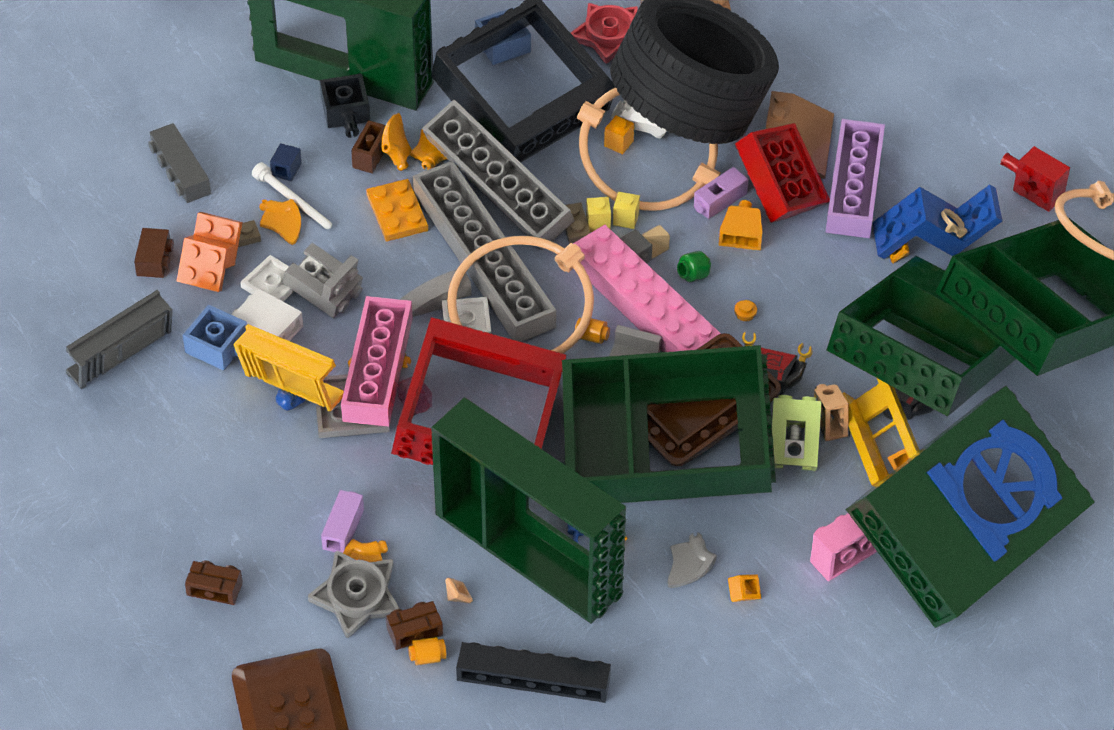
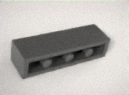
[148,123,211,203]

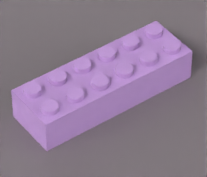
[826,119,885,238]

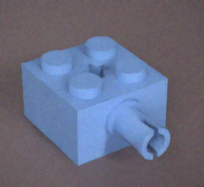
[475,7,531,65]
[183,305,247,370]

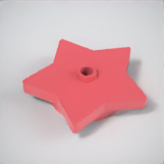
[571,3,638,64]

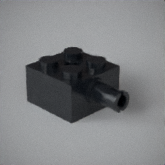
[319,74,370,138]

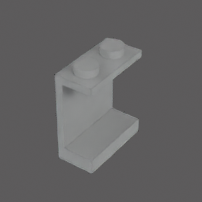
[609,325,662,356]

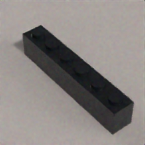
[456,642,611,703]

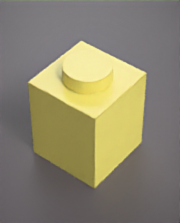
[613,191,640,229]
[586,197,611,232]

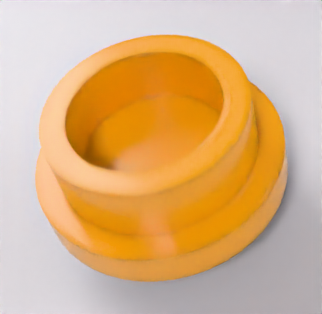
[734,300,757,321]

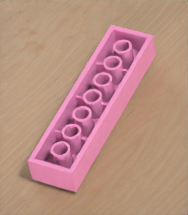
[573,225,721,352]

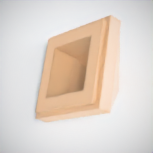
[445,578,473,603]

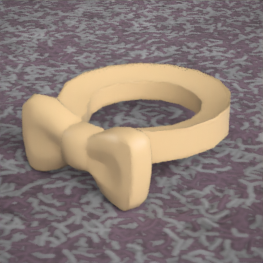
[941,208,967,238]

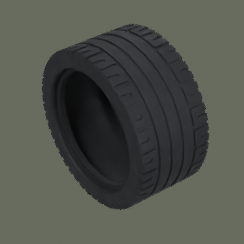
[610,0,779,144]

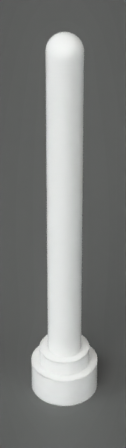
[252,162,332,229]

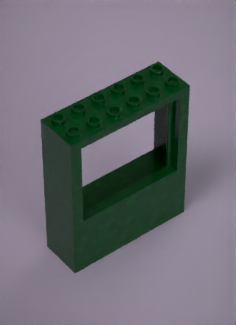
[826,256,1016,417]

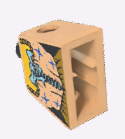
[814,384,848,442]

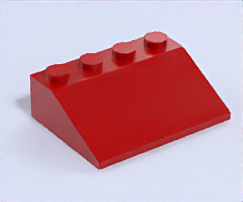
[735,123,830,223]

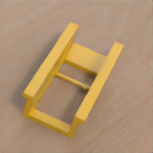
[233,324,344,412]
[842,378,919,486]

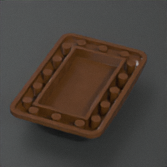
[647,333,781,466]
[232,649,349,730]

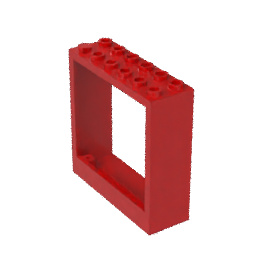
[391,317,567,465]

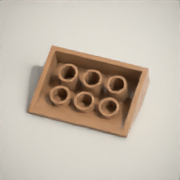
[766,91,834,179]

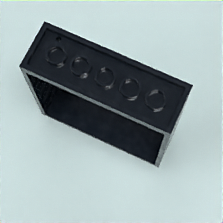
[431,0,615,163]

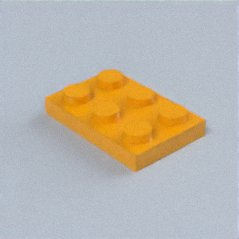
[366,179,428,242]

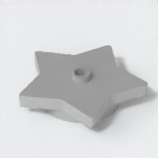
[308,551,400,638]

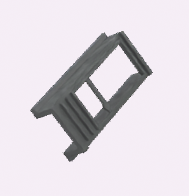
[66,290,173,389]

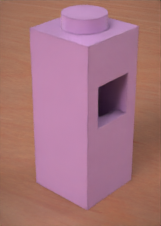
[694,167,748,219]
[321,490,364,553]

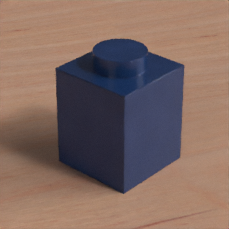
[270,143,302,182]

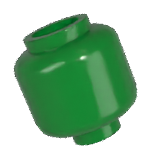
[677,251,711,282]

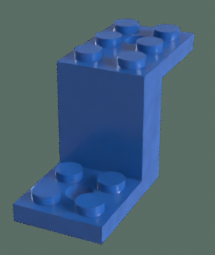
[872,184,1002,259]

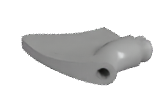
[668,532,717,588]

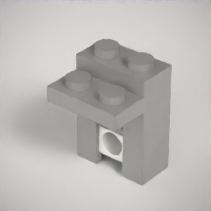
[283,243,363,319]

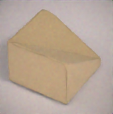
[642,225,670,258]

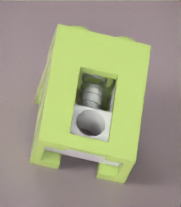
[771,395,821,471]

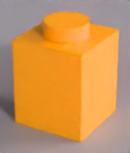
[604,115,634,155]

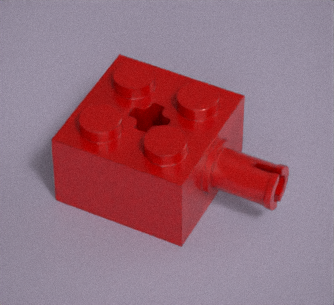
[1000,146,1071,212]

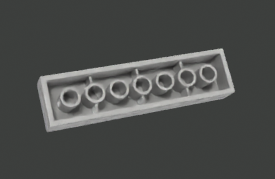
[422,100,575,250]

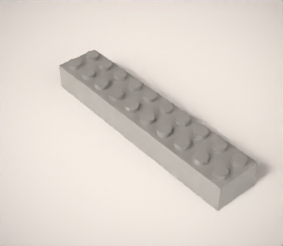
[413,161,556,342]

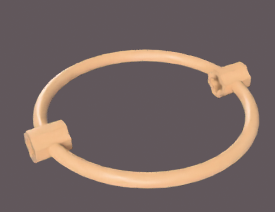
[577,88,721,211]
[1055,181,1114,260]
[447,236,594,354]

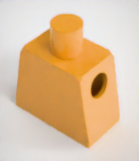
[719,200,762,251]

